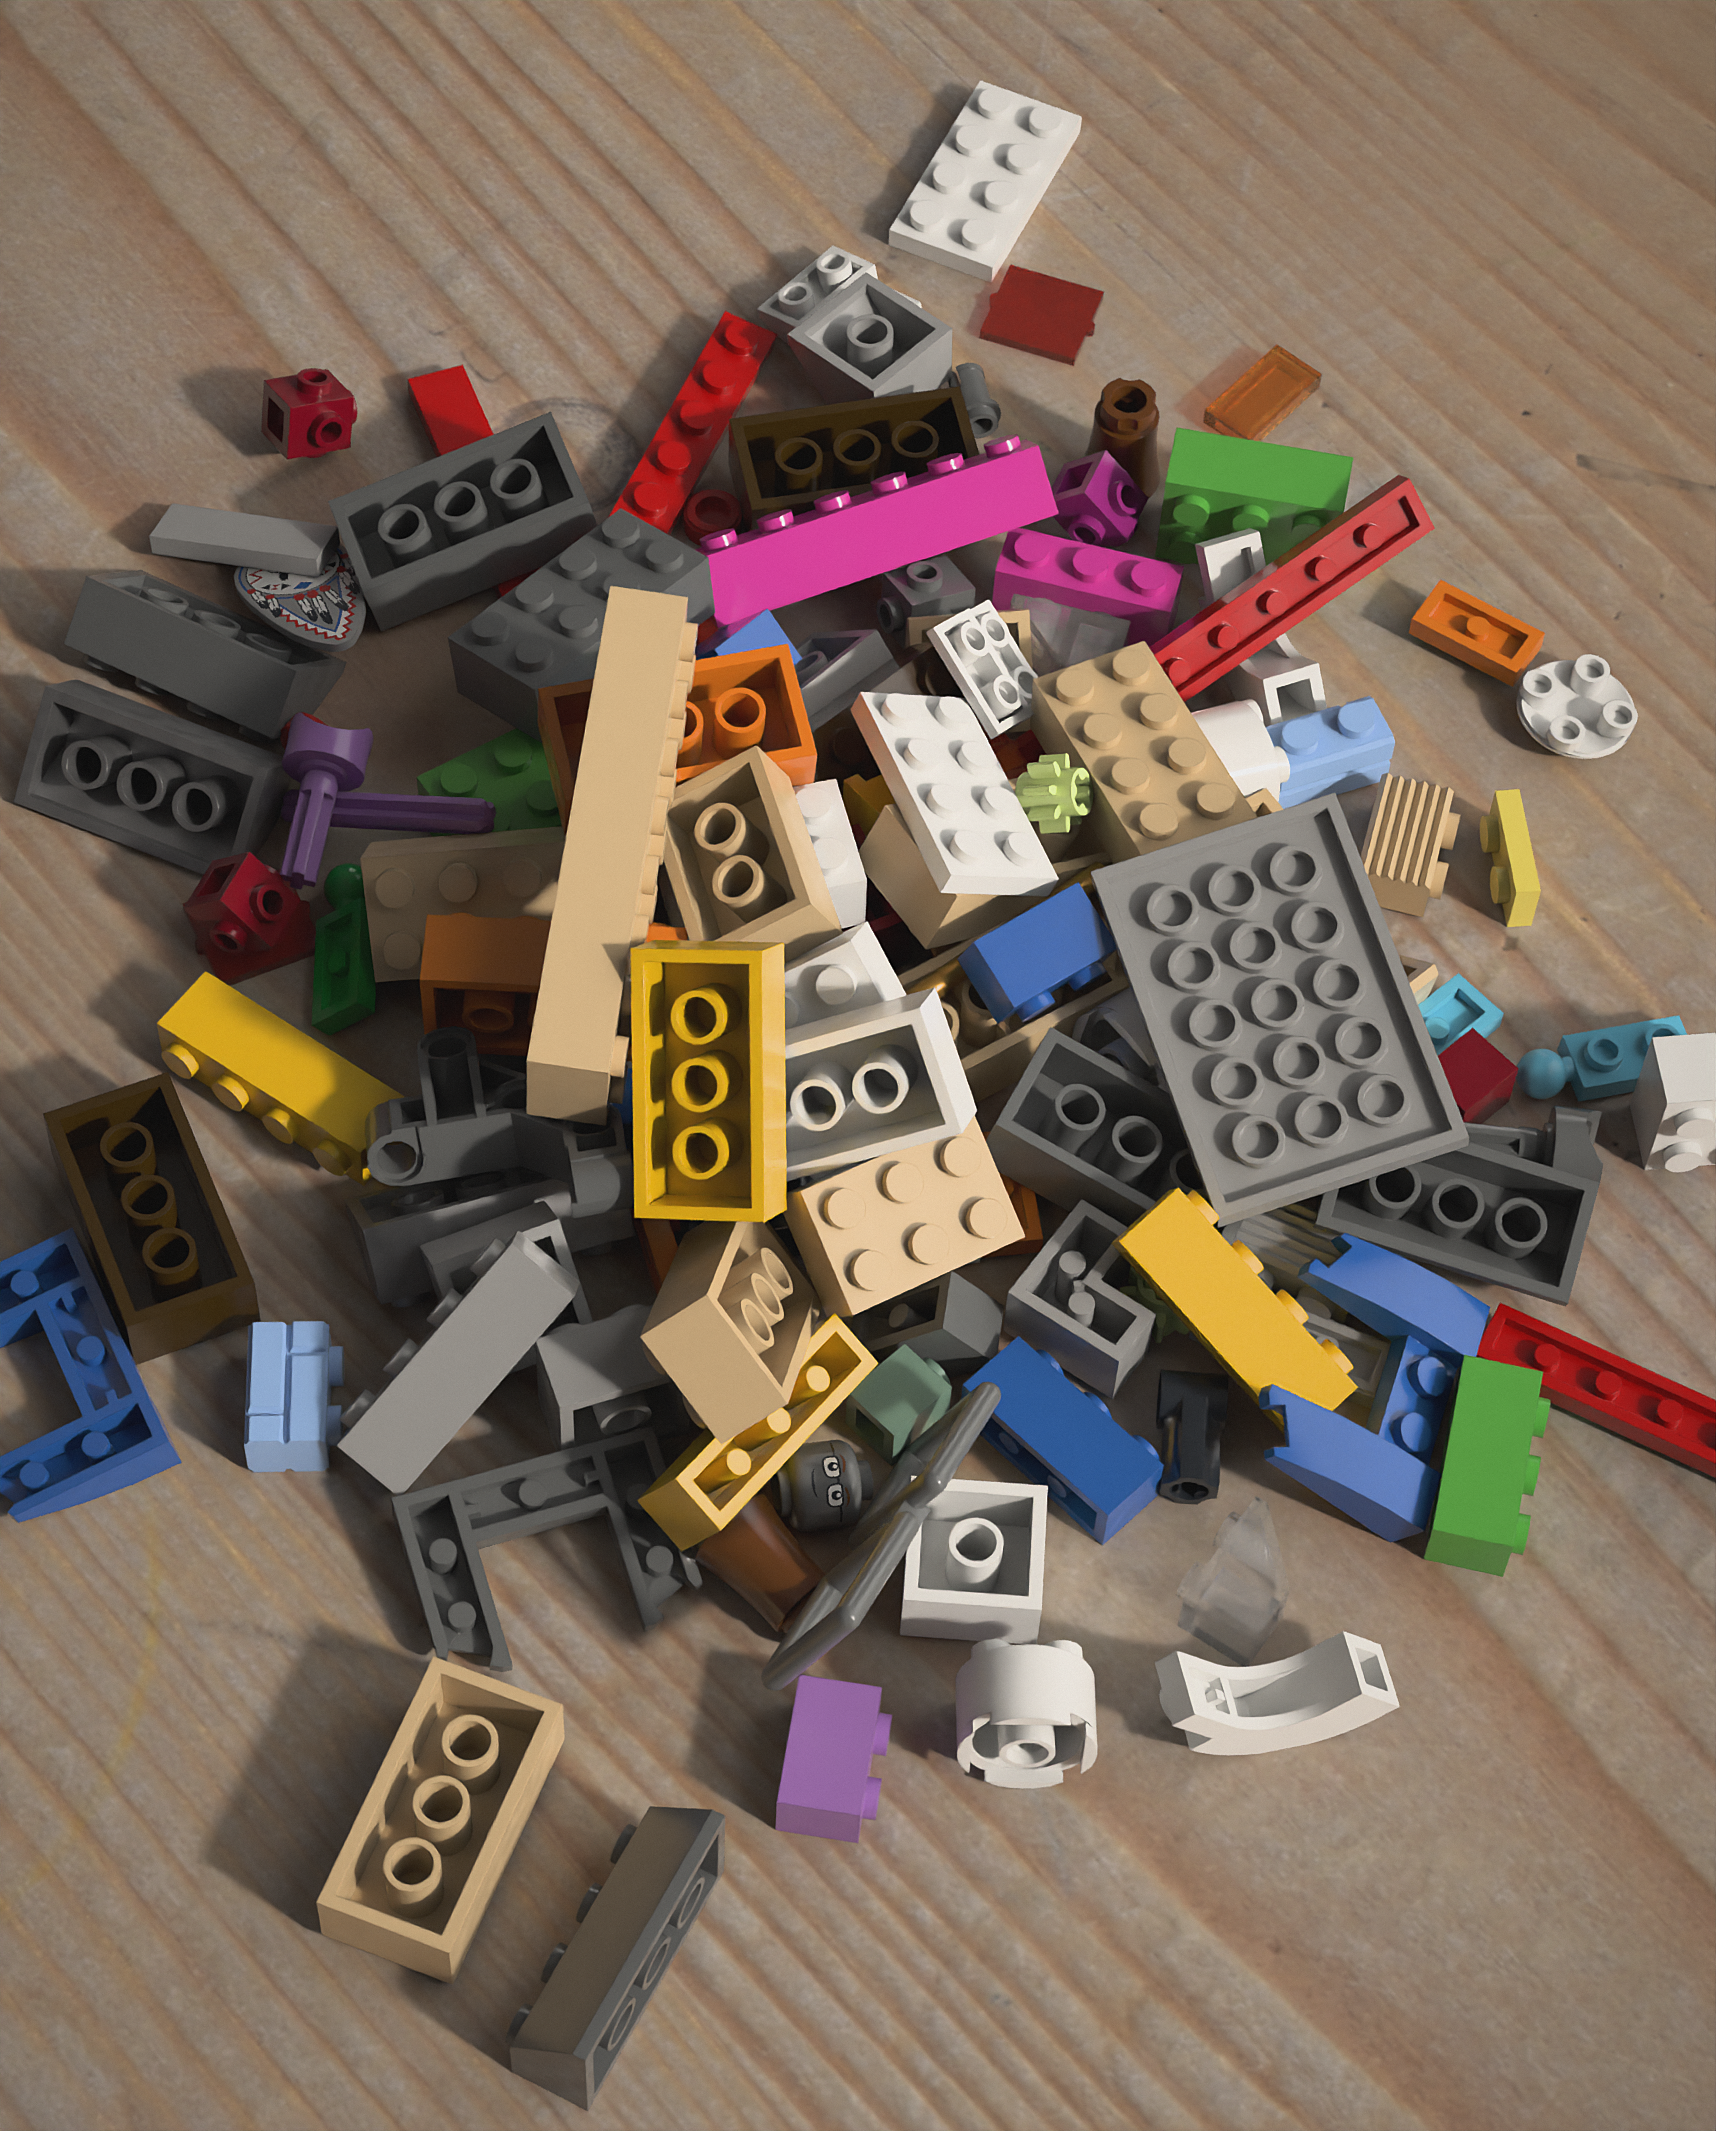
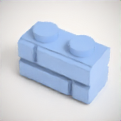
[1266,696,1395,809]
[244,1321,345,1472]

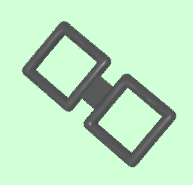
[761,1382,1001,1691]

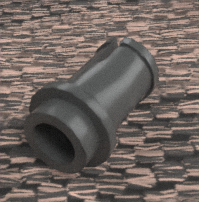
[947,363,1001,438]

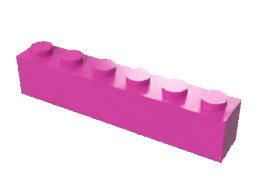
[695,434,1059,628]

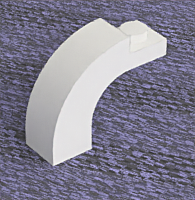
[1195,528,1327,727]
[1155,1631,1400,1755]

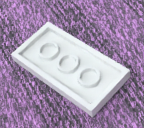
[888,80,1082,283]
[850,692,1059,896]

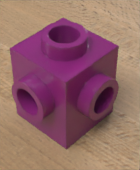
[1051,450,1149,548]

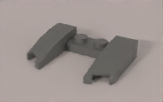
[391,1425,702,1672]

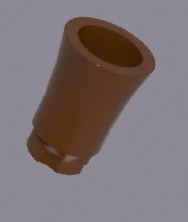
[1084,378,1160,498]
[695,1495,843,1634]

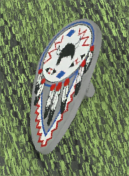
[234,544,366,652]

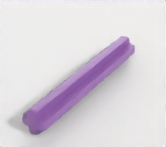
[280,789,497,834]

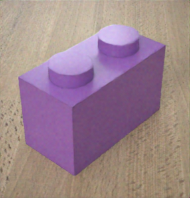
[775,1675,892,1843]

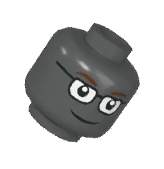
[771,1439,873,1532]

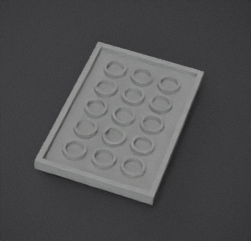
[1091,793,1469,1228]

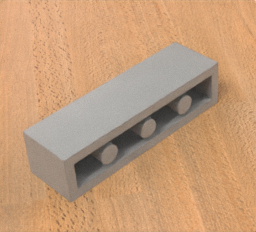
[337,1230,580,1496]

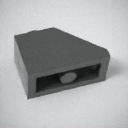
[851,1270,1004,1378]

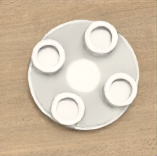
[1517,654,1638,759]

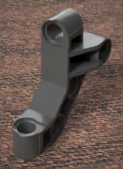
[365,1026,634,1218]

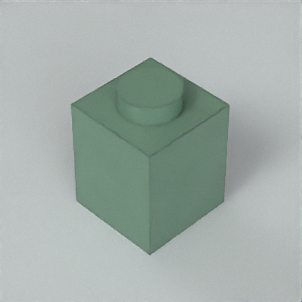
[845,1344,952,1467]

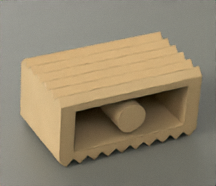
[1361,773,1461,917]

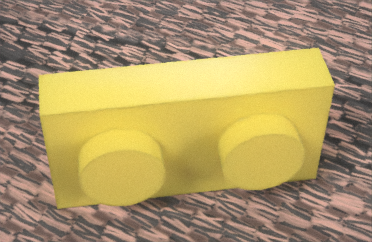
[1480,789,1541,927]

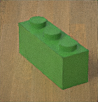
[1423,1355,1551,1577]

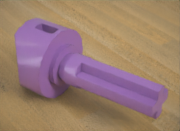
[279,712,374,890]

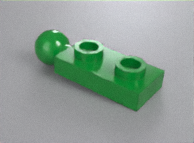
[311,863,376,1036]

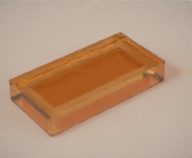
[1203,344,1322,441]

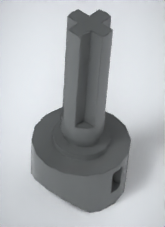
[1464,1106,1603,1182]

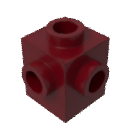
[261,368,358,460]
[183,851,301,956]

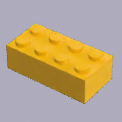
[630,940,787,1222]

